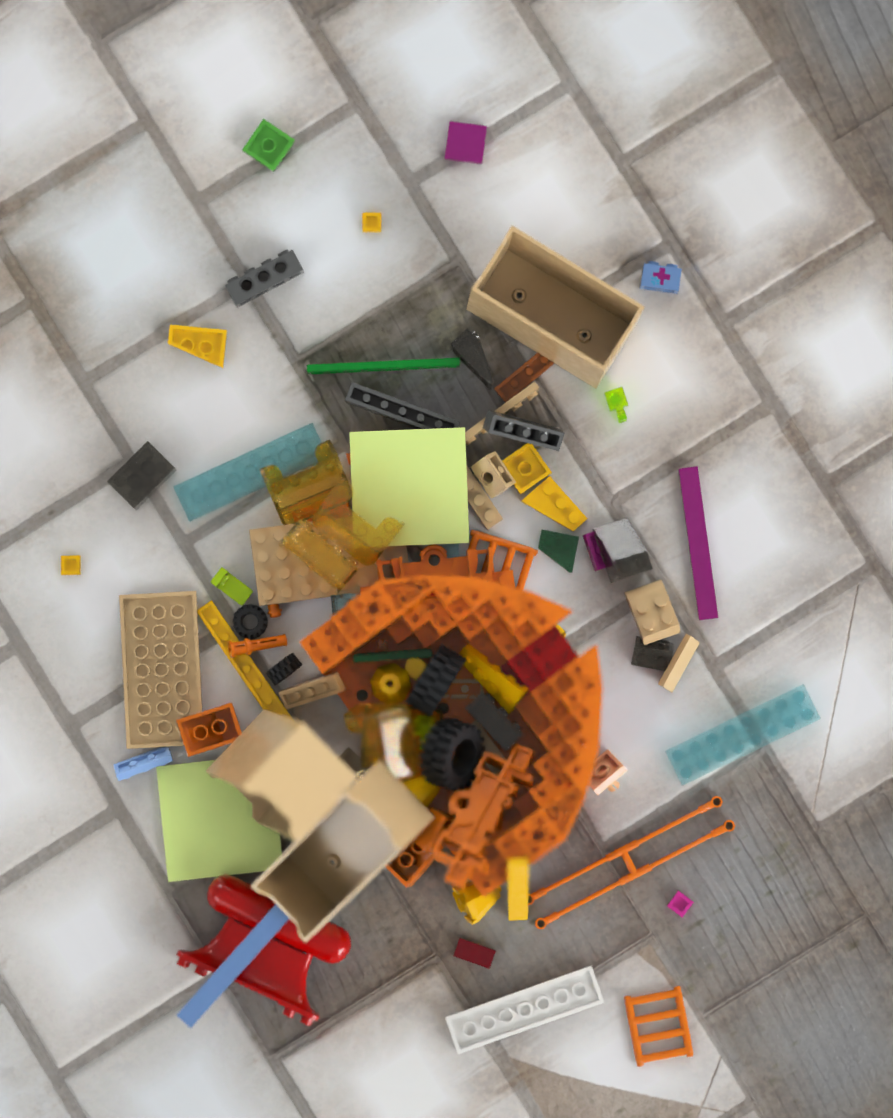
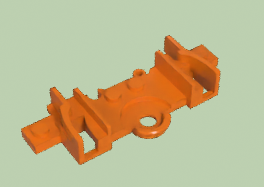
[360,544,515,593]
[432,744,534,889]

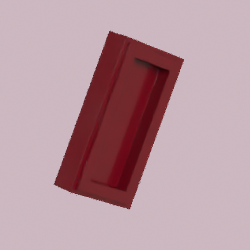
[453,938,496,969]

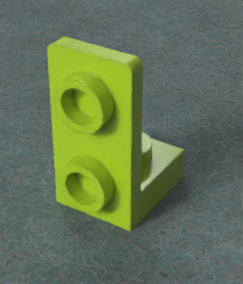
[210,567,253,606]

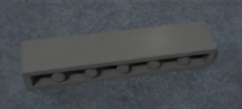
[345,382,460,429]

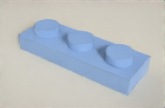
[114,747,173,781]

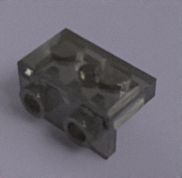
[631,636,674,671]

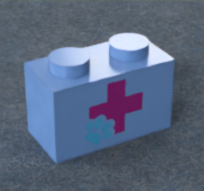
[640,261,682,294]

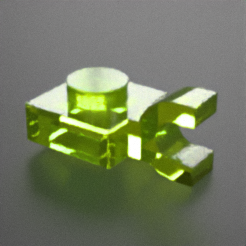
[604,387,628,424]
[414,715,435,750]

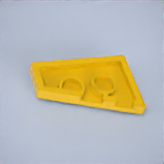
[168,325,227,368]
[521,476,588,532]

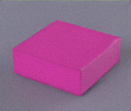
[667,891,694,918]

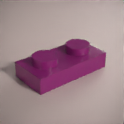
[582,529,614,572]

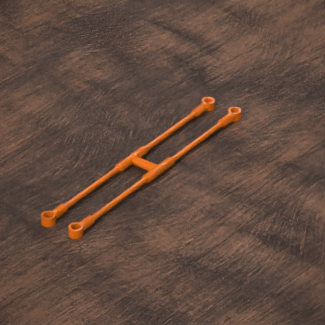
[528,796,735,929]

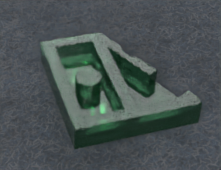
[538,529,579,573]

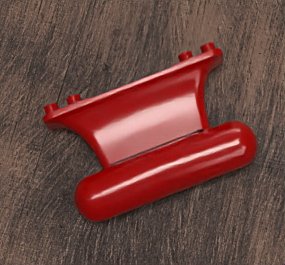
[176,874,351,1026]

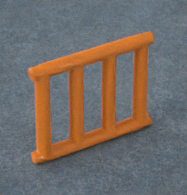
[468,529,538,590]
[624,986,694,1067]

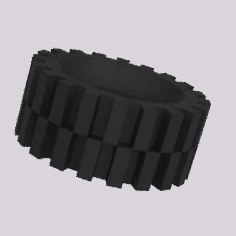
[405,644,466,717]
[419,718,485,791]

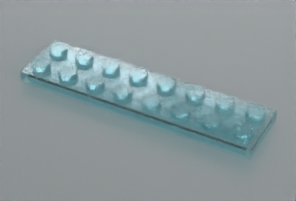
[173,423,328,522]
[665,684,821,786]

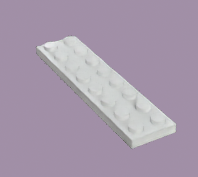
[445,966,604,1054]

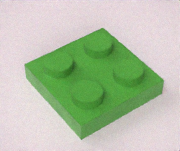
[242,119,295,172]

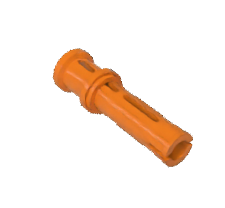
[228,634,287,658]

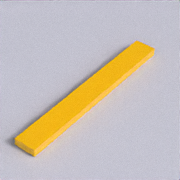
[197,600,293,719]
[508,858,528,921]

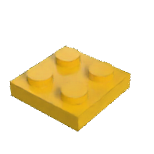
[502,443,552,495]

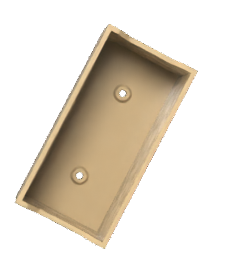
[467,226,645,389]
[206,709,358,842]
[251,761,435,943]

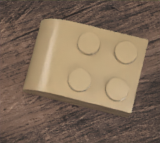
[624,580,680,645]

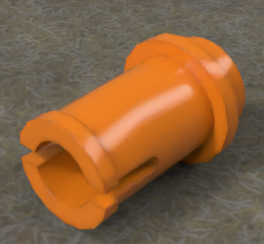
[267,604,282,618]

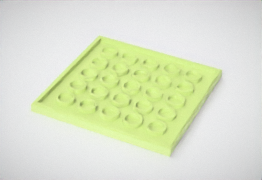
[349,427,470,547]
[156,760,282,882]

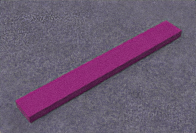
[678,466,718,620]

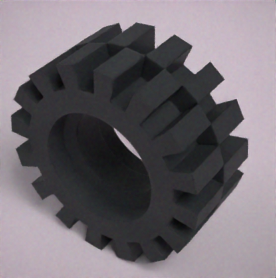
[233,604,268,639]
[266,653,302,686]

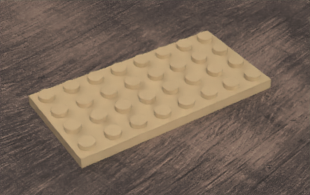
[249,516,408,606]
[119,591,203,749]

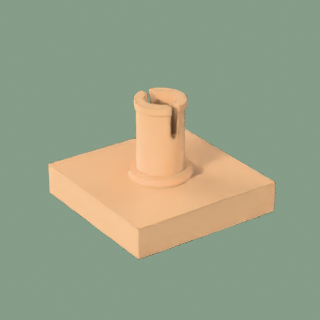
[589,749,627,795]

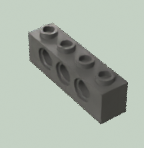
[225,249,304,308]
[483,410,565,451]

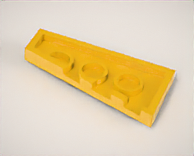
[459,644,529,713]

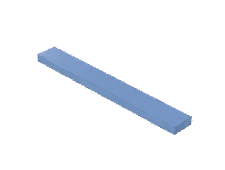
[176,904,289,1028]

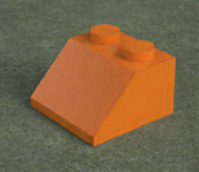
[413,806,454,853]

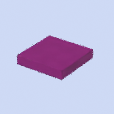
[444,121,487,164]

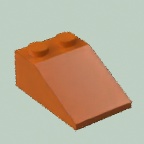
[176,702,242,757]
[385,837,445,888]

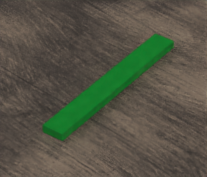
[307,358,460,375]

